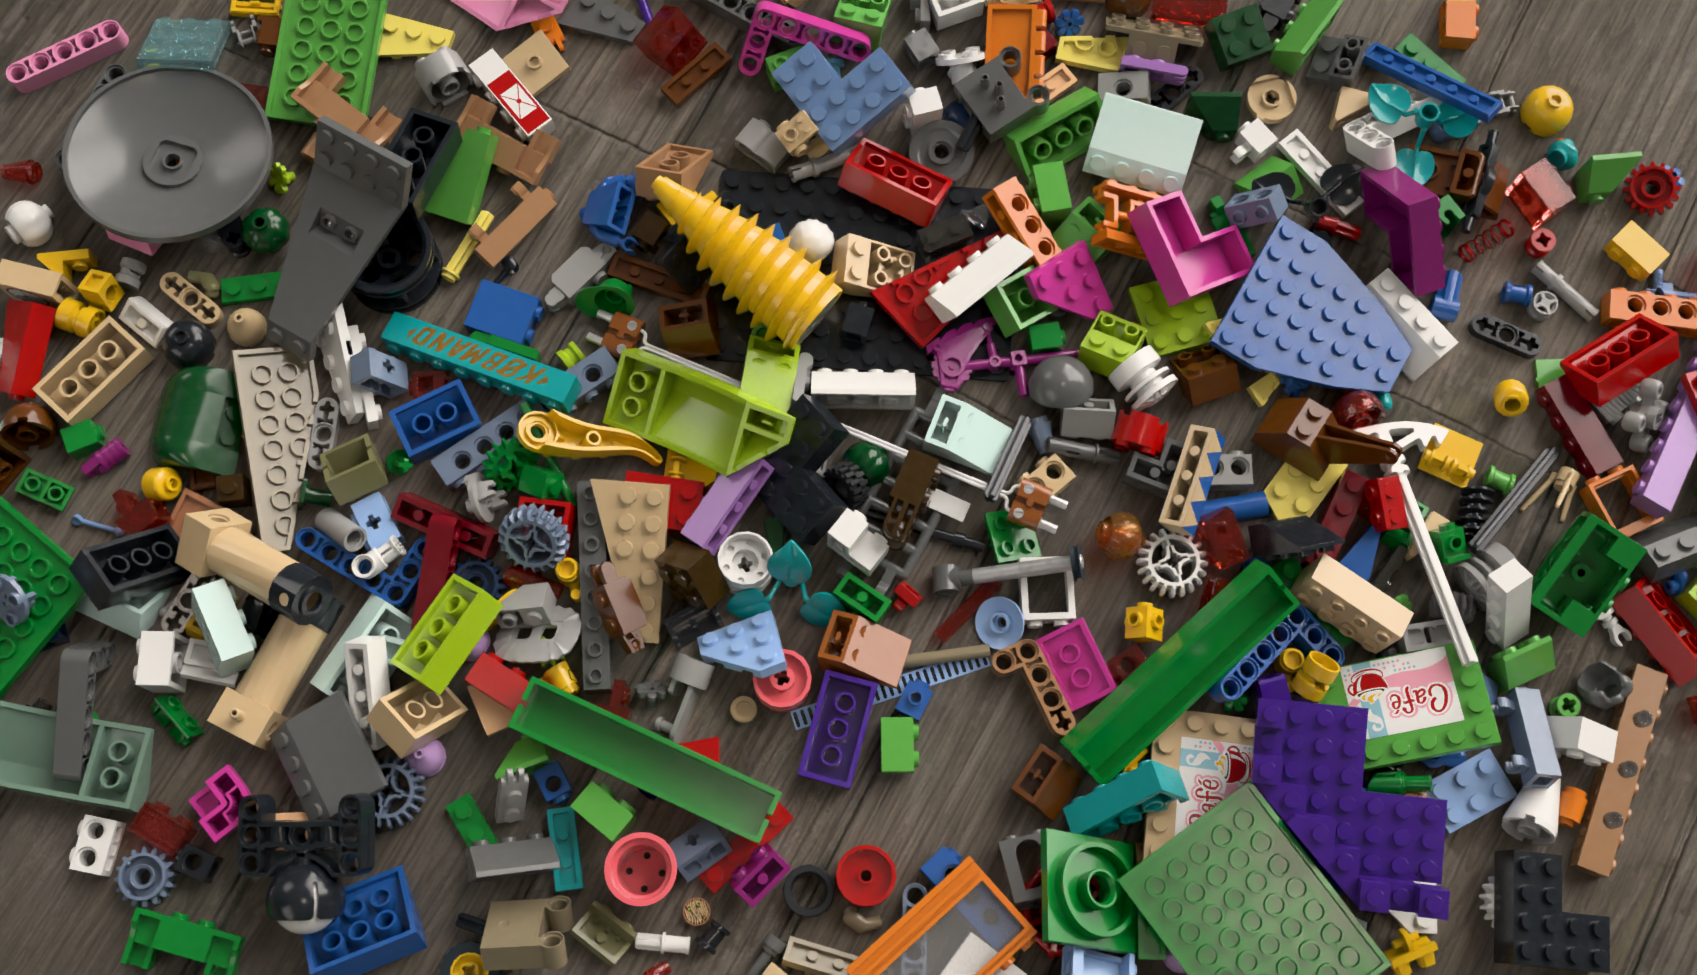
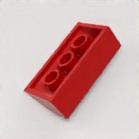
[837,137,953,228]
[1560,313,1680,407]
[1612,574,1697,687]

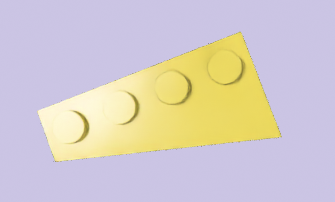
[1055,35,1128,73]

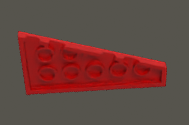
[869,230,1004,349]

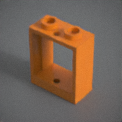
[1578,464,1664,537]

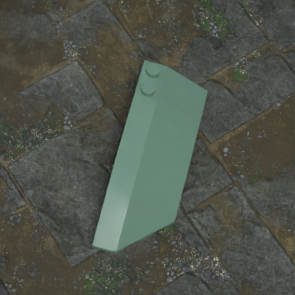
[0,700,154,815]

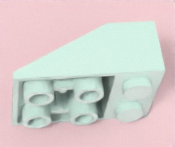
[922,394,1012,476]

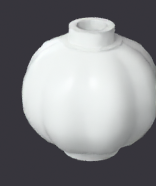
[4,200,54,247]

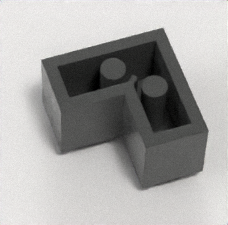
[1121,437,1184,500]

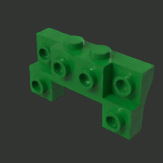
[120,907,246,975]

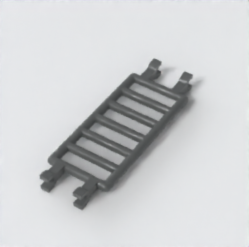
[836,386,984,596]

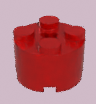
[1110,409,1169,458]

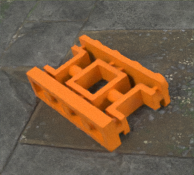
[1091,179,1162,261]

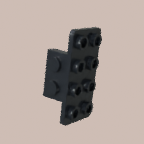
[660,190,750,295]

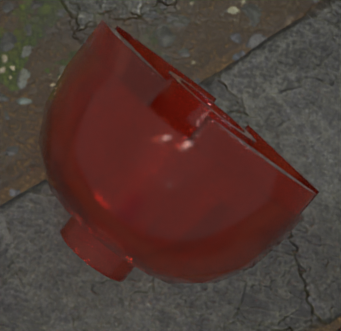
[1332,390,1387,430]

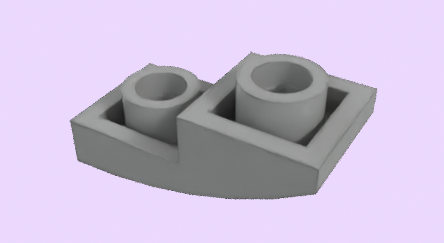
[908,0,930,32]

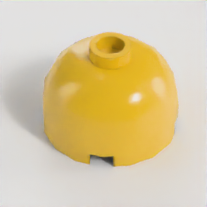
[1520,85,1574,137]

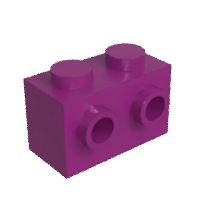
[729,842,792,908]

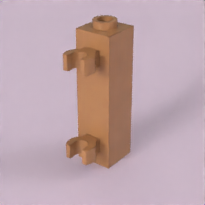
[468,181,557,270]

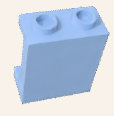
[1061,945,1137,975]

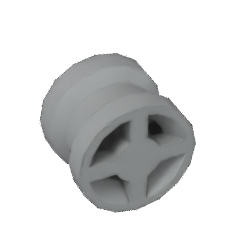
[1526,291,1559,321]

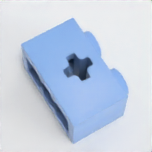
[350,491,406,552]

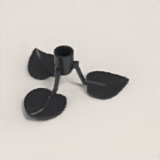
[1252,163,1365,247]

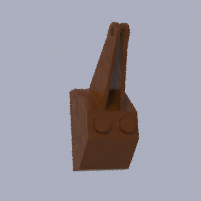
[1251,398,1403,481]

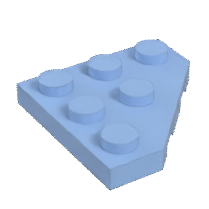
[697,610,788,678]

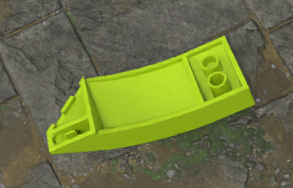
[603,348,796,477]

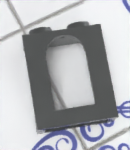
[998,829,1042,911]

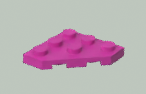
[1023,240,1113,320]

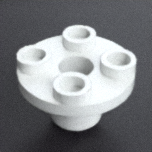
[935,46,985,85]

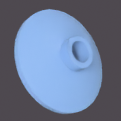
[975,597,1024,650]

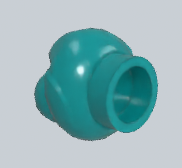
[1546,138,1579,171]

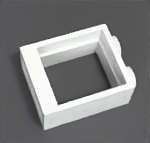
[1018,556,1076,629]

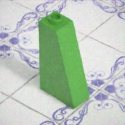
[424,126,499,225]

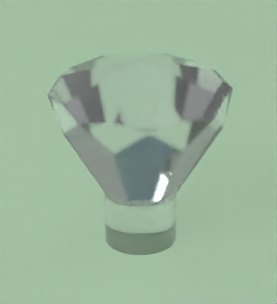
[961,204,989,229]

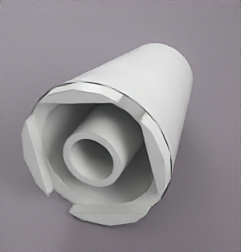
[1502,778,1561,846]

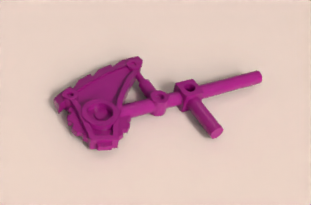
[926,317,1079,398]

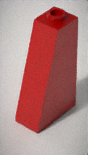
[0,299,57,402]

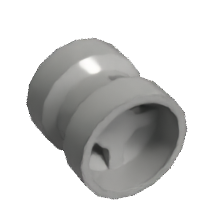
[115,257,147,291]

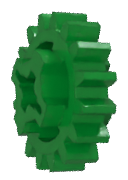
[482,436,539,492]

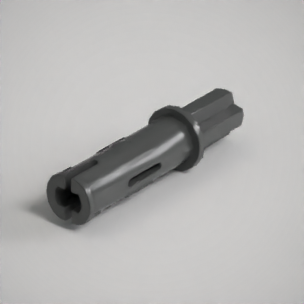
[1044,436,1121,465]

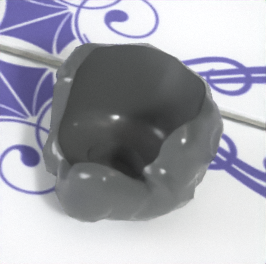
[1576,660,1634,709]

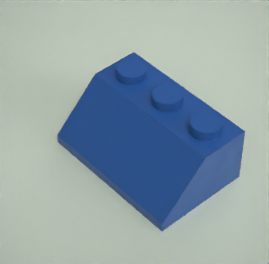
[388,378,483,465]

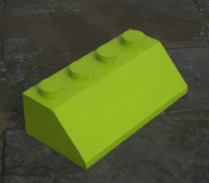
[390,573,504,695]

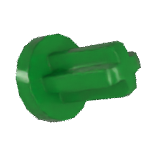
[385,449,413,475]

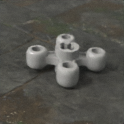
[1621,378,1670,454]

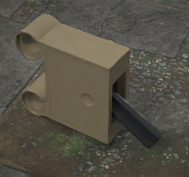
[455,895,574,975]

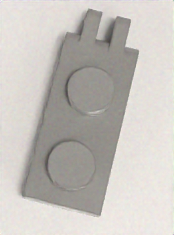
[494,767,529,823]

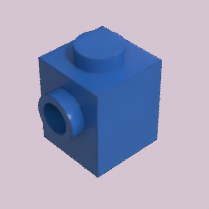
[894,679,933,723]

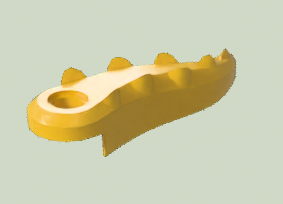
[516,409,663,467]

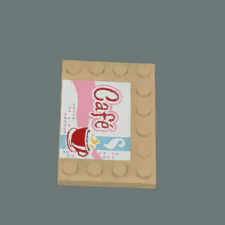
[1142,710,1259,860]

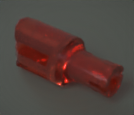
[503,564,564,600]

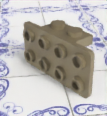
[1105,13,1204,64]

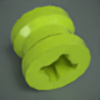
[555,341,586,370]

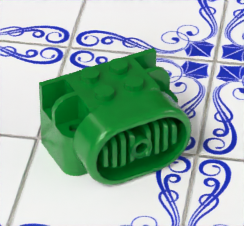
[1531,511,1648,638]

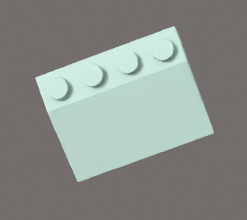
[1082,92,1203,195]

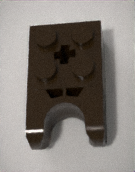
[883,448,942,551]

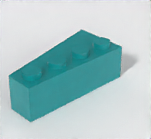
[1063,760,1190,837]

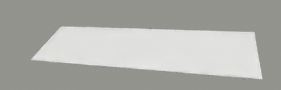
[929,489,971,522]

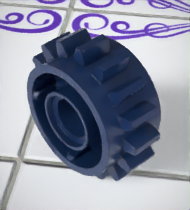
[454,557,507,601]

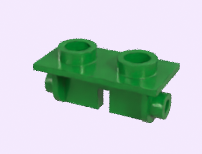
[151,694,205,748]

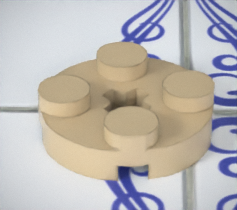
[1245,74,1297,124]

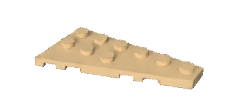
[590,479,671,643]

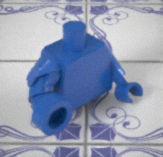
[579,173,642,256]

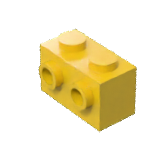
[1602,220,1670,283]

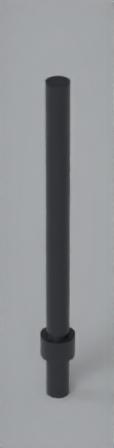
[851,506,985,552]

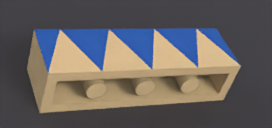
[1159,424,1226,537]

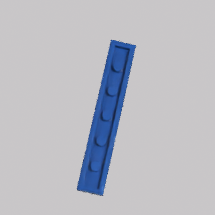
[1362,42,1503,123]

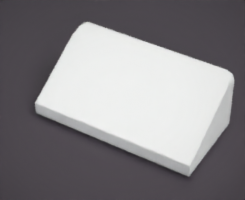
[118,296,174,348]

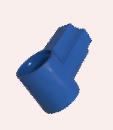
[1428,269,1463,323]

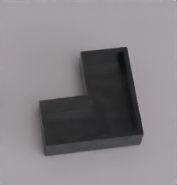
[757,394,850,546]
[1494,850,1610,973]

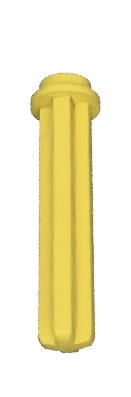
[441,210,494,283]

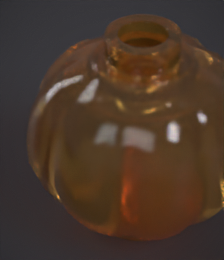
[1095,512,1146,561]

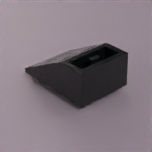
[1248,515,1345,561]

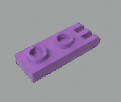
[1118,54,1188,86]

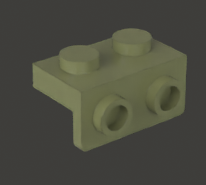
[570,901,637,968]

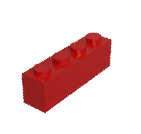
[464,651,529,713]

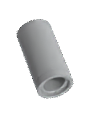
[315,507,367,552]

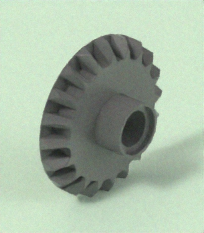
[909,120,974,182]

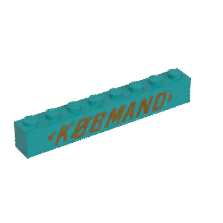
[381,311,582,413]

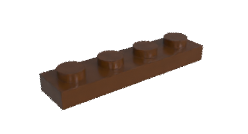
[607,252,711,303]

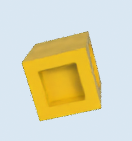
[77,269,125,312]

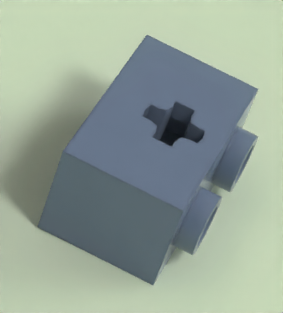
[350,347,409,399]
[668,819,733,883]

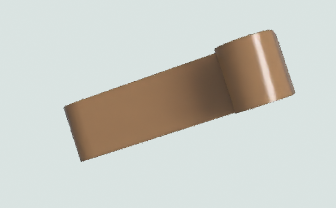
[990,639,1076,738]

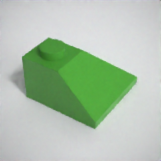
[1574,151,1643,205]
[495,735,554,781]

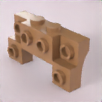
[290,61,403,147]
[457,94,562,186]

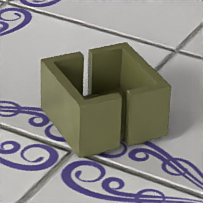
[319,433,388,506]

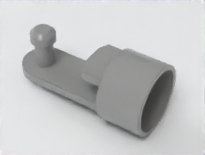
[653,652,716,744]

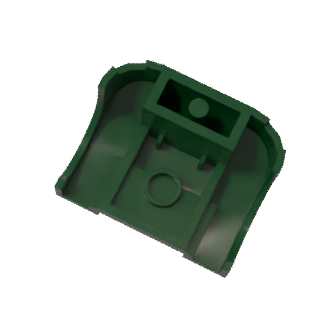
[149,366,243,476]

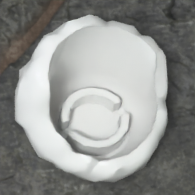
[789,219,835,264]

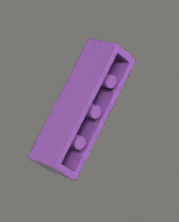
[680,458,774,556]

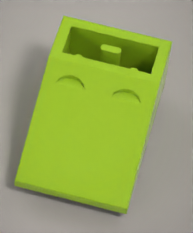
[740,335,801,412]

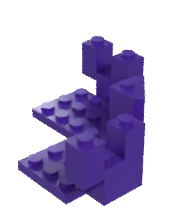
[1250,698,1450,920]

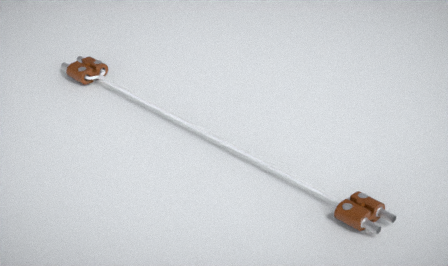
[586,309,1068,534]

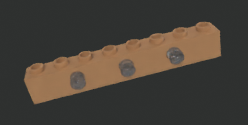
[1567,663,1668,879]

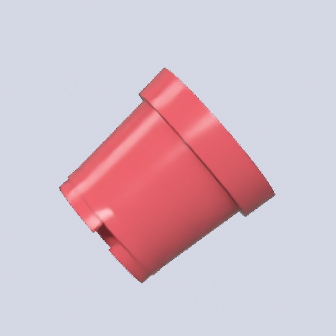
[604,832,677,906]

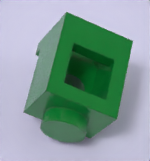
[1428,522,1471,564]

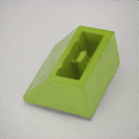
[1078,310,1148,377]

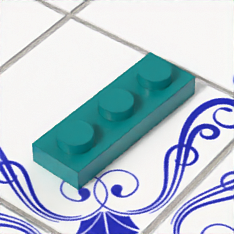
[547,806,584,892]

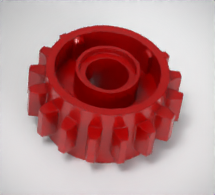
[1622,161,1682,218]

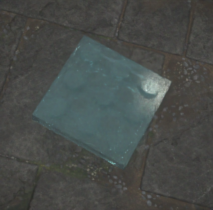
[136,17,231,70]

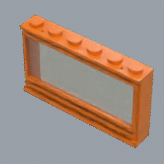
[845,855,1037,975]

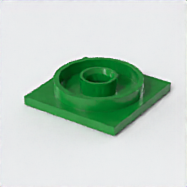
[1041,828,1137,954]

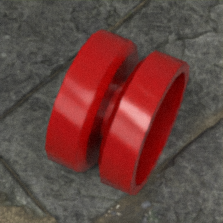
[836,845,897,908]

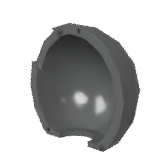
[1028,355,1094,409]

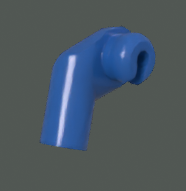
[1664,570,1688,595]

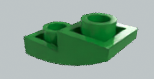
[15,467,75,512]

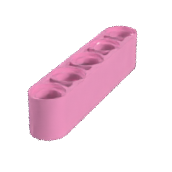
[6,20,129,94]

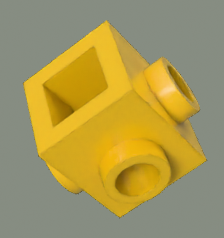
[1124,602,1164,643]

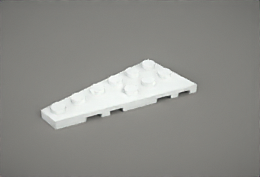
[317,303,365,425]

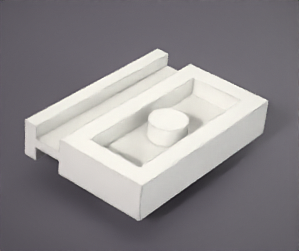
[180,638,239,688]

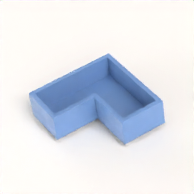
[771,41,916,156]

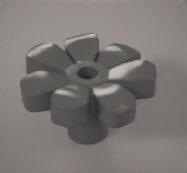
[635,680,669,708]

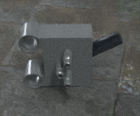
[954,46,1050,152]

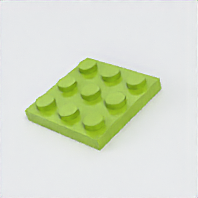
[1128,280,1218,358]

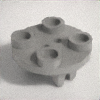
[464,472,508,524]

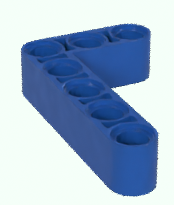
[295,527,426,609]
[1209,605,1345,703]

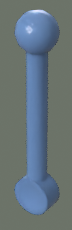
[71,514,125,537]

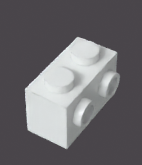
[902,86,943,137]

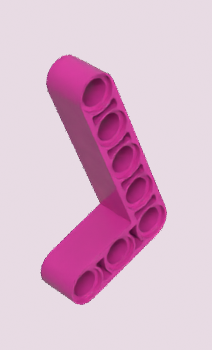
[739,1,871,76]

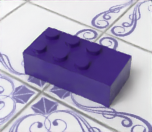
[798,669,878,790]

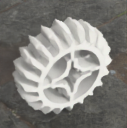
[1136,529,1208,598]

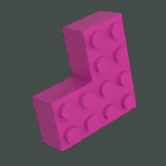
[1127,190,1254,307]

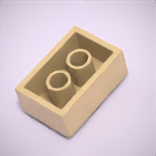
[366,680,469,759]

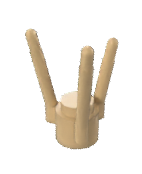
[1520,466,1580,522]

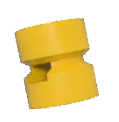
[54,297,106,338]
[1291,651,1341,702]

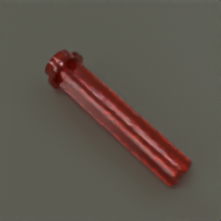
[935,581,1003,643]

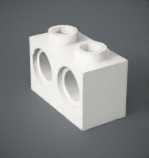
[69,814,126,877]

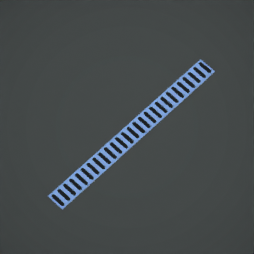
[790,657,990,730]

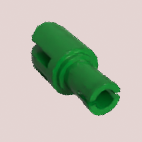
[1368,771,1433,795]

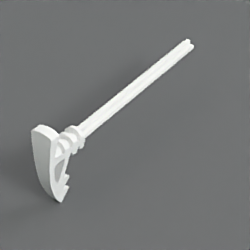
[1354,421,1478,667]

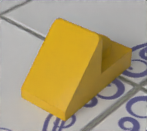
[37,248,98,283]

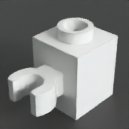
[1230,118,1278,165]

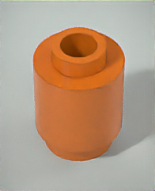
[1558,786,1588,829]

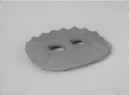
[493,605,581,664]

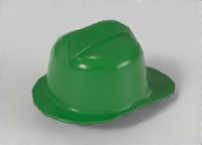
[575,278,635,318]

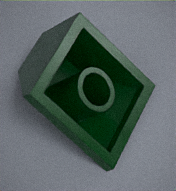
[1183,91,1242,143]

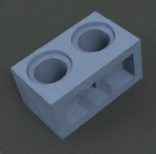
[1224,184,1289,229]

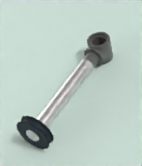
[932,542,1085,597]

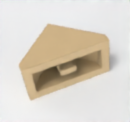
[1329,86,1371,131]

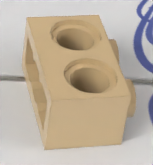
[1014,453,1076,497]

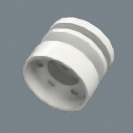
[1108,345,1178,412]
[717,531,773,595]

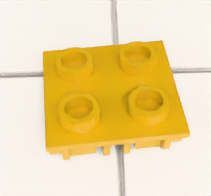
[1417,423,1483,488]
[664,449,717,487]

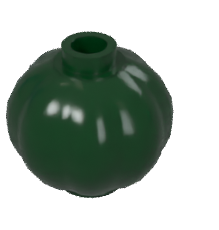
[242,207,290,254]
[843,441,890,487]

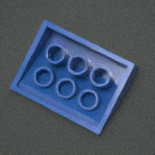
[303,865,428,975]

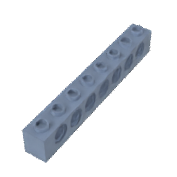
[430,346,618,492]

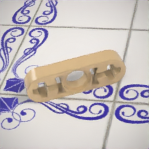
[160,272,224,328]

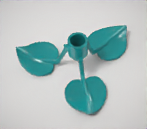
[1368,83,1479,185]
[726,540,845,627]

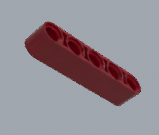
[411,513,462,631]

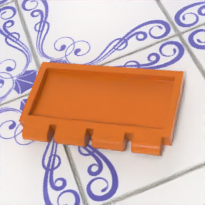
[985,4,1047,99]

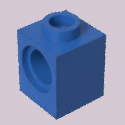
[533,760,575,805]

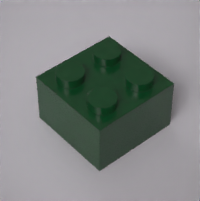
[1204,3,1274,72]

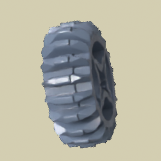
[498,503,570,573]
[375,755,427,829]

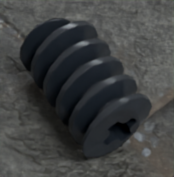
[1455,486,1496,542]

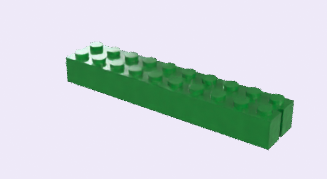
[1060,559,1300,785]
[508,676,782,844]

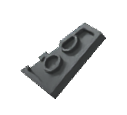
[558,0,647,46]

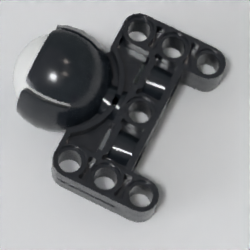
[238,793,375,934]

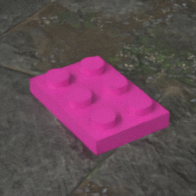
[1035,617,1117,712]

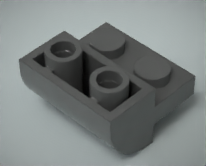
[1306,34,1370,92]

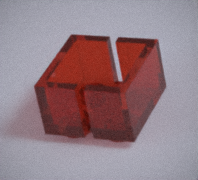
[1505,157,1576,231]

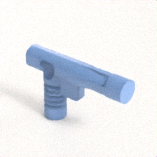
[1644,269,1697,299]

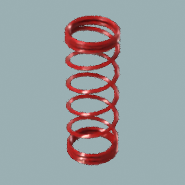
[1458,219,1514,263]

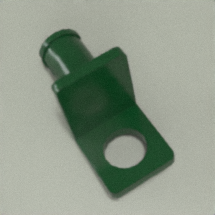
[297,478,332,511]

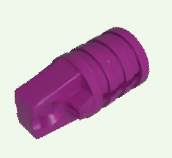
[80,437,131,478]

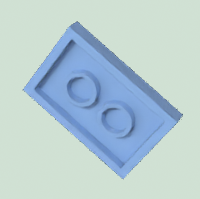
[1425,748,1517,835]

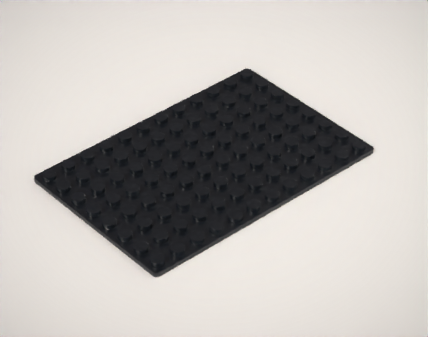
[705,170,1015,382]

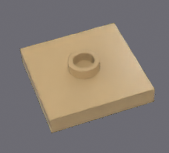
[502,29,571,98]

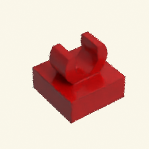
[892,581,924,612]

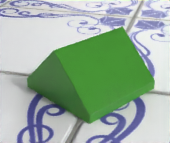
[1233,156,1304,204]

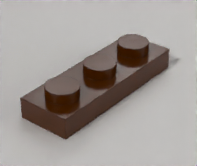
[660,42,732,108]

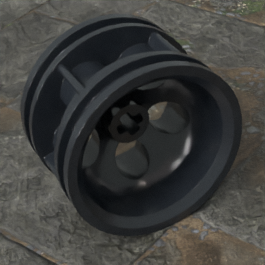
[351,215,443,314]

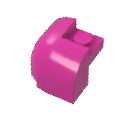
[188,764,252,843]

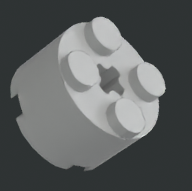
[414,46,474,106]

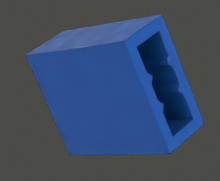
[463,279,545,346]

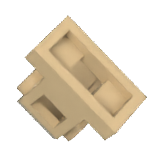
[775,110,831,158]

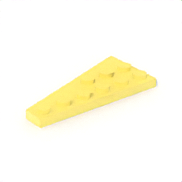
[378,13,456,60]

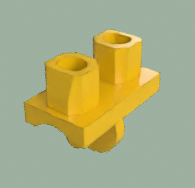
[1383,928,1438,975]

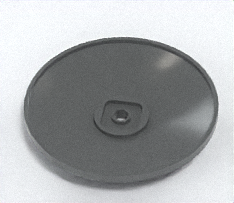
[62,64,274,243]

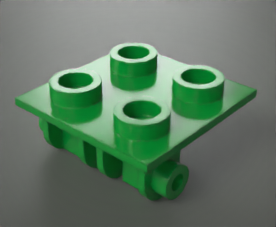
[983,510,1042,565]

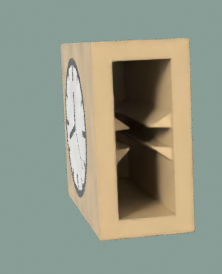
[0,259,80,310]

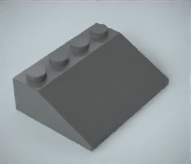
[269,690,388,820]

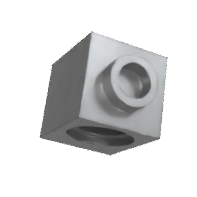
[903,27,940,73]

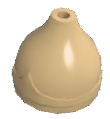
[227,308,268,347]

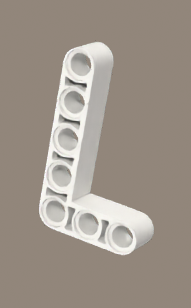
[1343,90,1443,170]

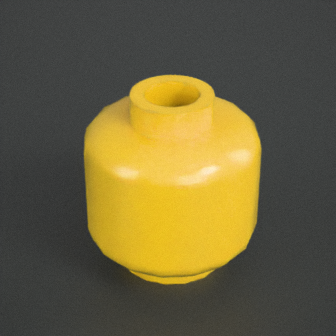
[1493,379,1529,417]
[141,467,182,501]

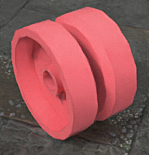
[752,649,812,713]

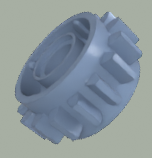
[114,847,178,908]

